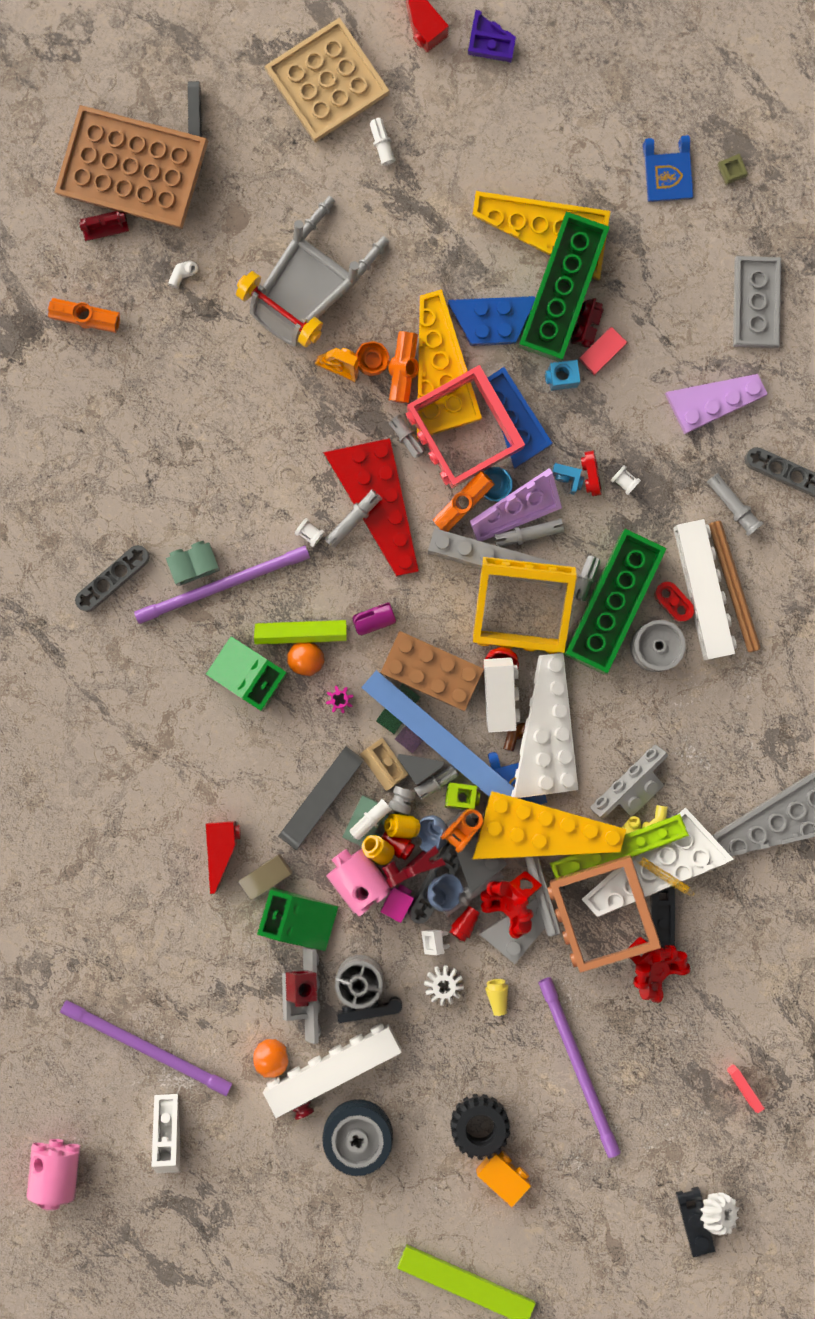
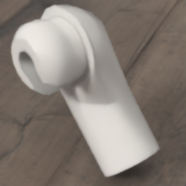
[168,261,198,289]

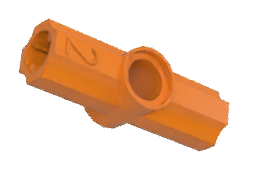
[48,298,120,333]
[388,331,419,403]
[433,471,495,532]

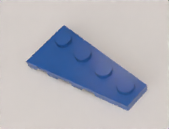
[487,367,553,469]

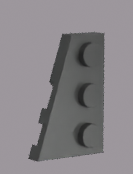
[446,809,507,893]

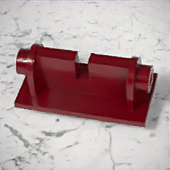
[79,211,129,241]
[571,298,604,348]

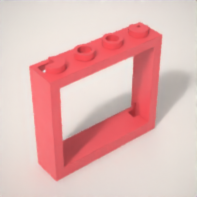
[405,365,525,488]

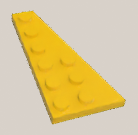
[472,191,610,281]
[417,289,482,439]
[472,791,627,859]

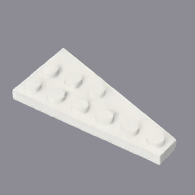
[511,653,578,798]

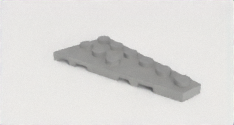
[712,771,815,856]

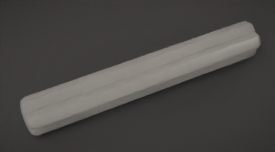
[524,856,561,937]

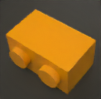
[476,1151,531,1207]

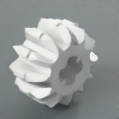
[424,965,464,1006]
[700,1192,739,1235]

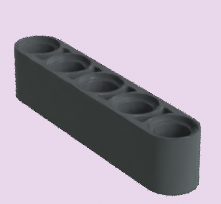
[278,746,364,850]

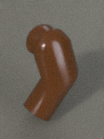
[503,723,525,752]

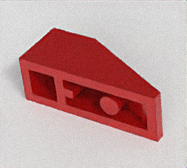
[405,0,449,53]
[206,821,241,894]

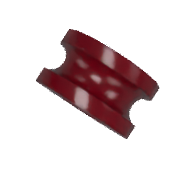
[291,1101,314,1120]

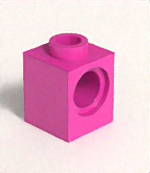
[380,884,414,923]

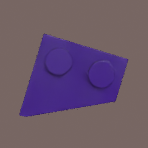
[468,9,516,63]

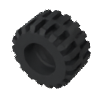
[451,1094,510,1160]

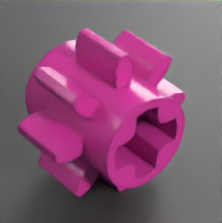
[326,686,354,714]

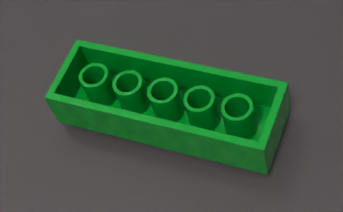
[518,211,610,362]
[564,529,667,675]

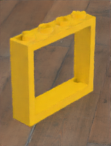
[473,557,577,654]

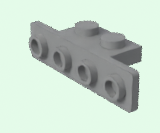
[590,745,668,819]
[282,947,321,1044]

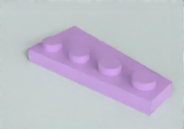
[665,374,767,434]
[470,468,562,541]

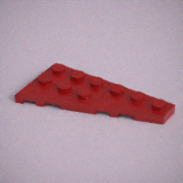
[323,438,419,577]

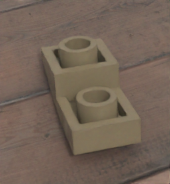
[238,854,293,900]

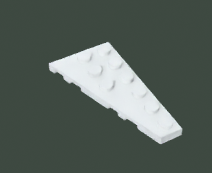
[582,807,734,917]

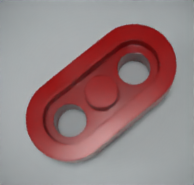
[581,450,602,497]
[654,582,694,622]

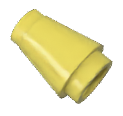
[485,979,508,1016]

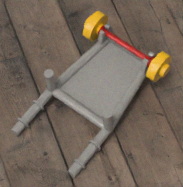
[236,196,389,347]

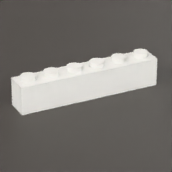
[673,519,737,661]
[263,1023,401,1118]

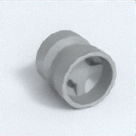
[388,785,417,815]

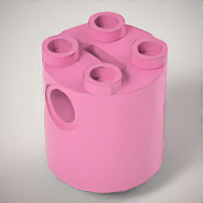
[326,848,392,916]
[27,1139,80,1210]

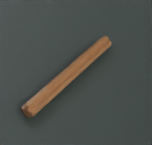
[709,521,761,652]

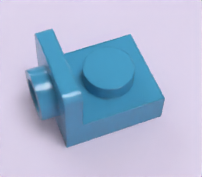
[552,463,584,495]

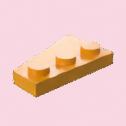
[315,348,359,382]

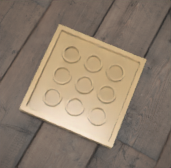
[265,17,390,143]

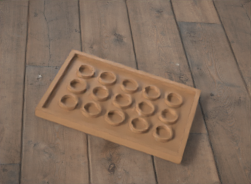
[54,105,208,229]

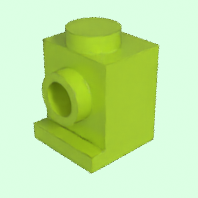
[444,783,480,810]

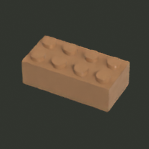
[380,631,484,712]

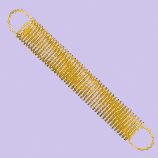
[634,855,694,896]

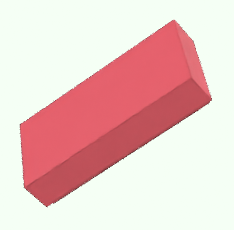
[579,327,627,376]
[727,1064,765,1113]

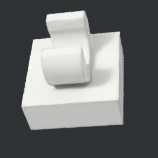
[421,930,450,955]

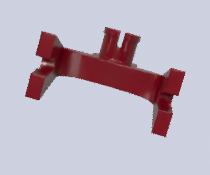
[381,846,446,888]

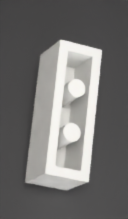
[484,658,520,732]

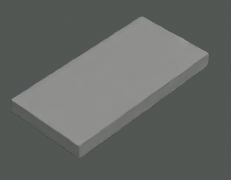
[733,256,781,348]

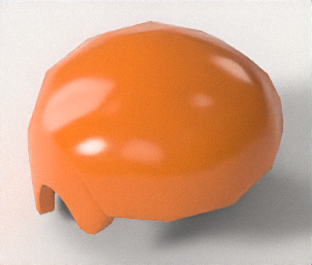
[355,341,390,376]
[287,642,324,676]
[253,1039,289,1078]

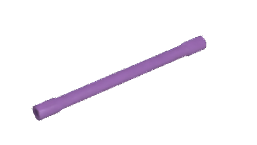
[134,546,310,624]
[538,977,621,1158]
[60,1000,232,1096]

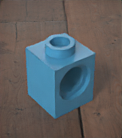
[545,360,580,391]

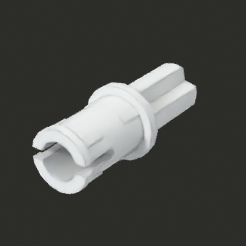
[370,118,395,166]
[350,799,392,840]

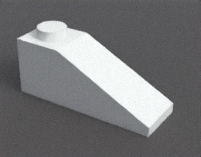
[152,1094,180,1173]

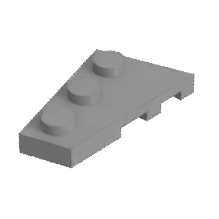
[479,898,557,964]

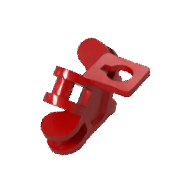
[480,871,542,939]
[629,937,691,1003]

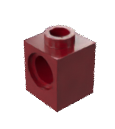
[286,970,317,1007]

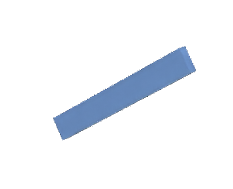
[361,670,514,797]

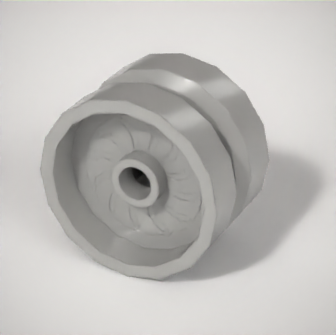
[630,620,686,672]

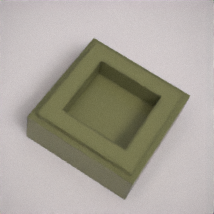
[717,154,748,185]

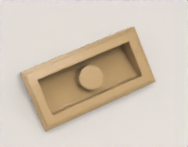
[360,738,409,791]

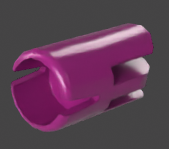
[352,602,396,636]

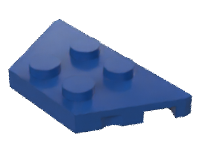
[448,296,535,346]

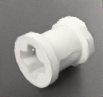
[610,465,641,495]
[295,518,325,547]

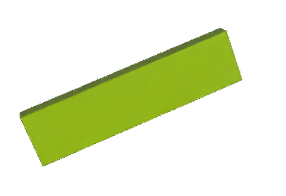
[254,620,347,644]

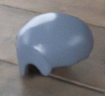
[418,815,448,852]
[427,874,464,912]

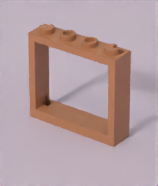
[547,855,661,973]

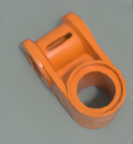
[440,809,483,853]

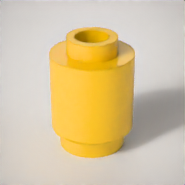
[384,814,420,839]
[362,836,394,865]

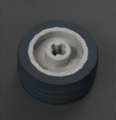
[322,1099,393,1176]

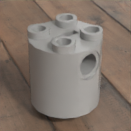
[335,955,383,1009]

